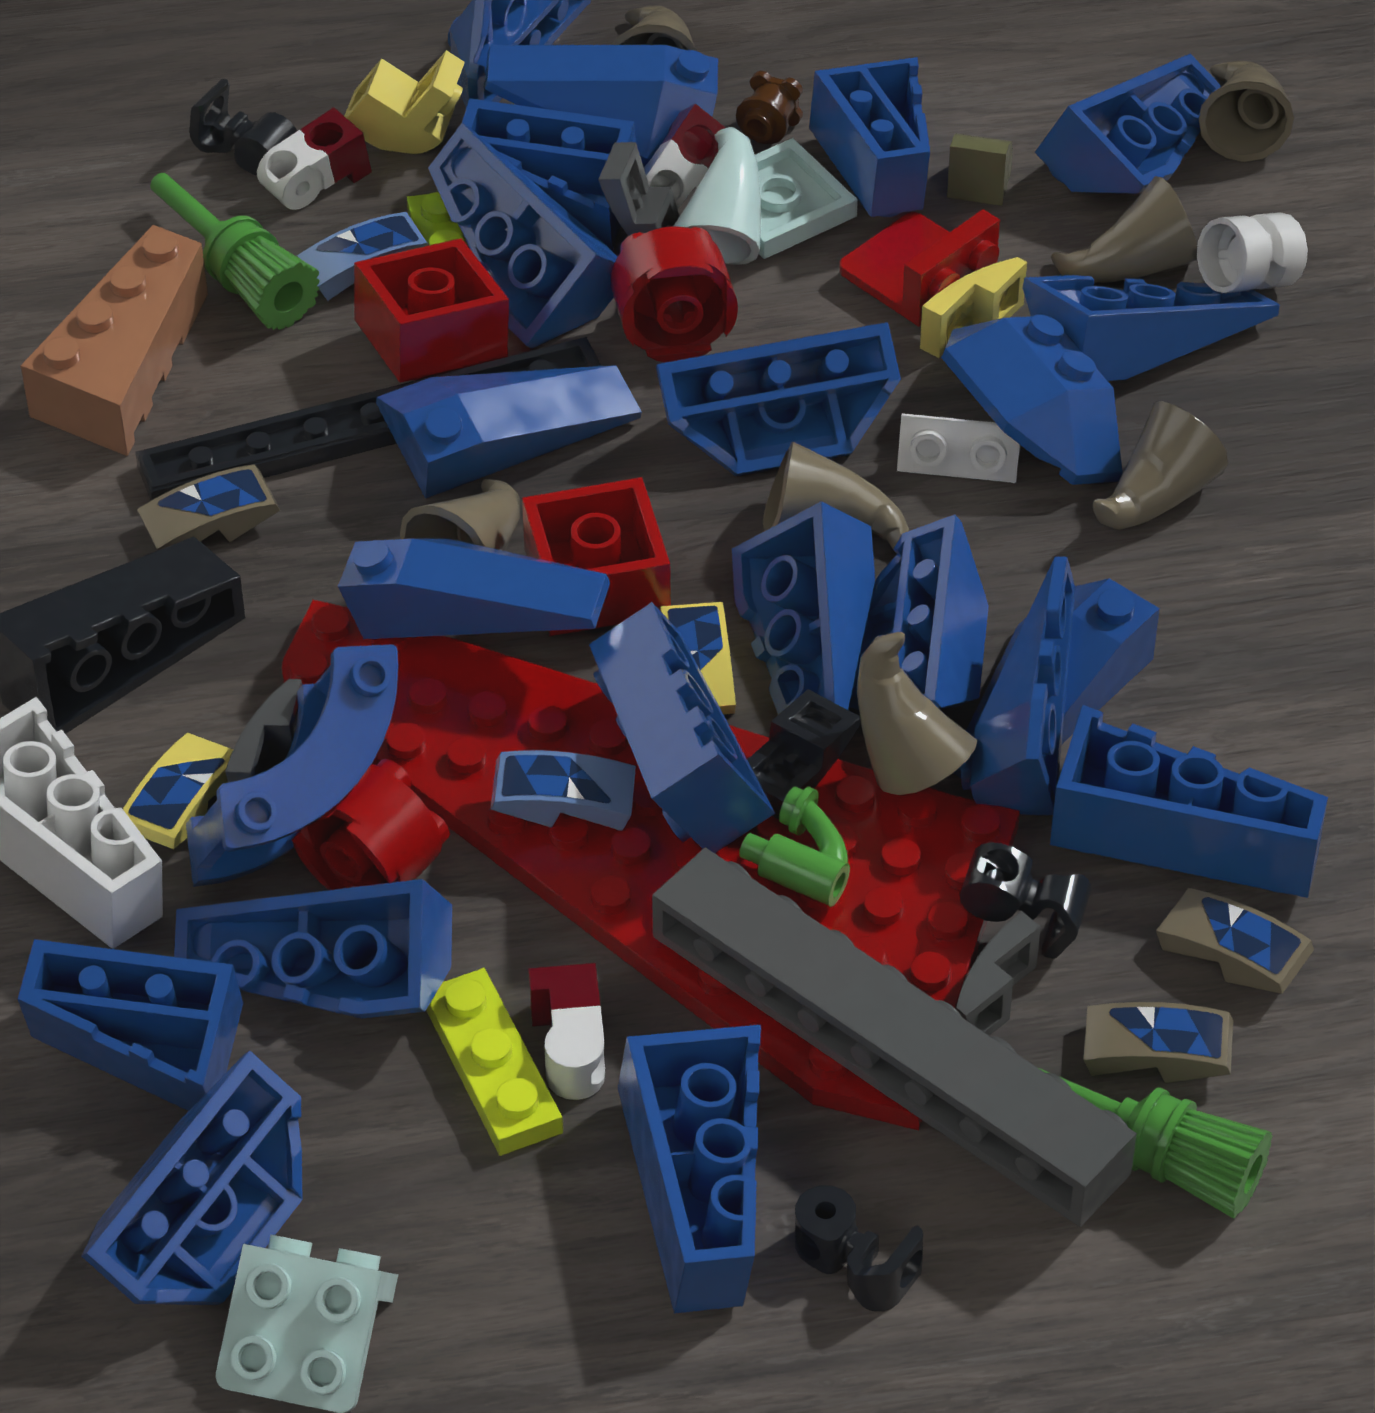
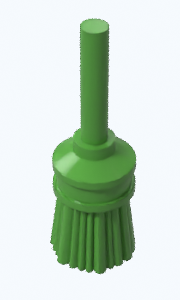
[150,173,320,330]
[1037,1067,1273,1219]

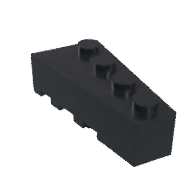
[0,536,246,734]

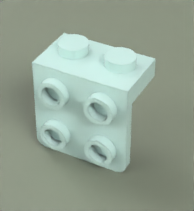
[216,1235,398,1413]

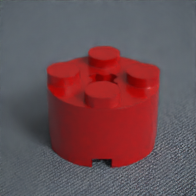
[611,226,738,362]
[292,759,450,890]

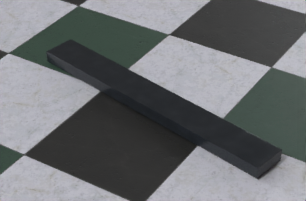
[135,337,601,500]

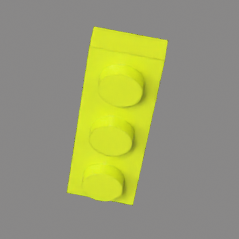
[426,967,563,1156]

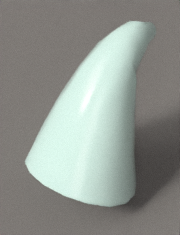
[673,127,761,265]

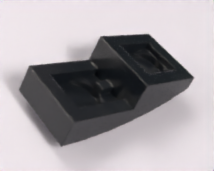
[747,689,860,819]

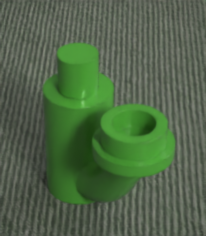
[739,787,850,907]

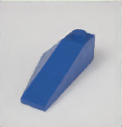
[428,123,618,348]
[1023,275,1280,381]
[961,557,1075,815]
[953,578,1160,778]
[174,879,452,1019]

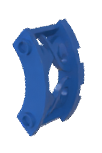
[186,644,398,887]

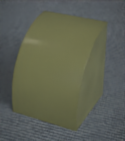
[947,133,1013,206]

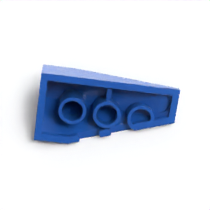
[484,45,718,167]
[1035,54,1221,194]
[376,365,642,499]
[732,501,875,715]
[338,539,610,639]

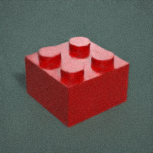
[354,238,509,383]
[522,477,671,636]

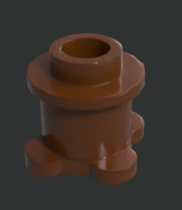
[735,71,803,144]

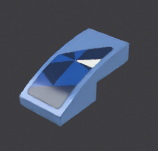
[297,212,429,301]
[490,750,636,831]

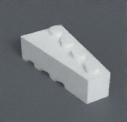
[0,697,163,949]

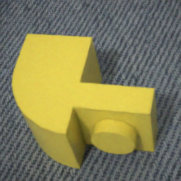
[344,50,465,154]

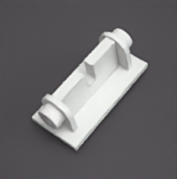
[897,413,1020,483]

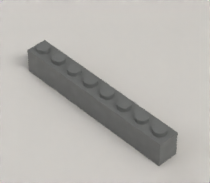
[652,847,1137,1227]

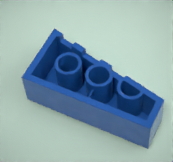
[589,602,775,853]
[1050,704,1328,898]
[618,1025,761,1313]

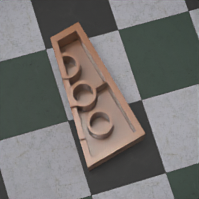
[21,225,208,456]

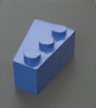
[809,57,930,217]
[462,98,636,252]
[18,939,243,1111]

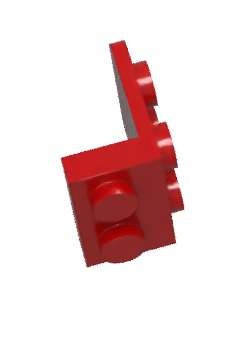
[840,209,1000,327]

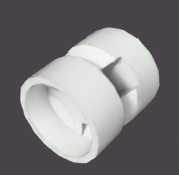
[1197,212,1308,293]

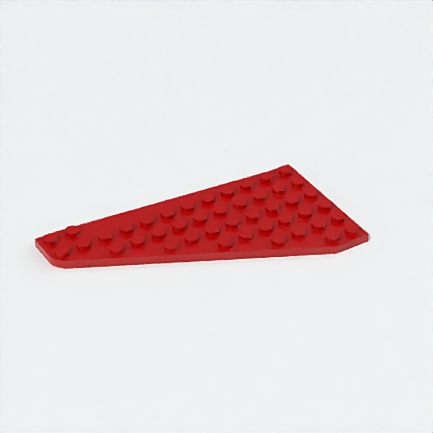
[282,600,1020,1131]

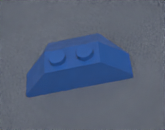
[448,0,591,108]
[941,314,1123,485]
[656,322,901,477]
[848,514,989,715]
[81,1051,303,1305]

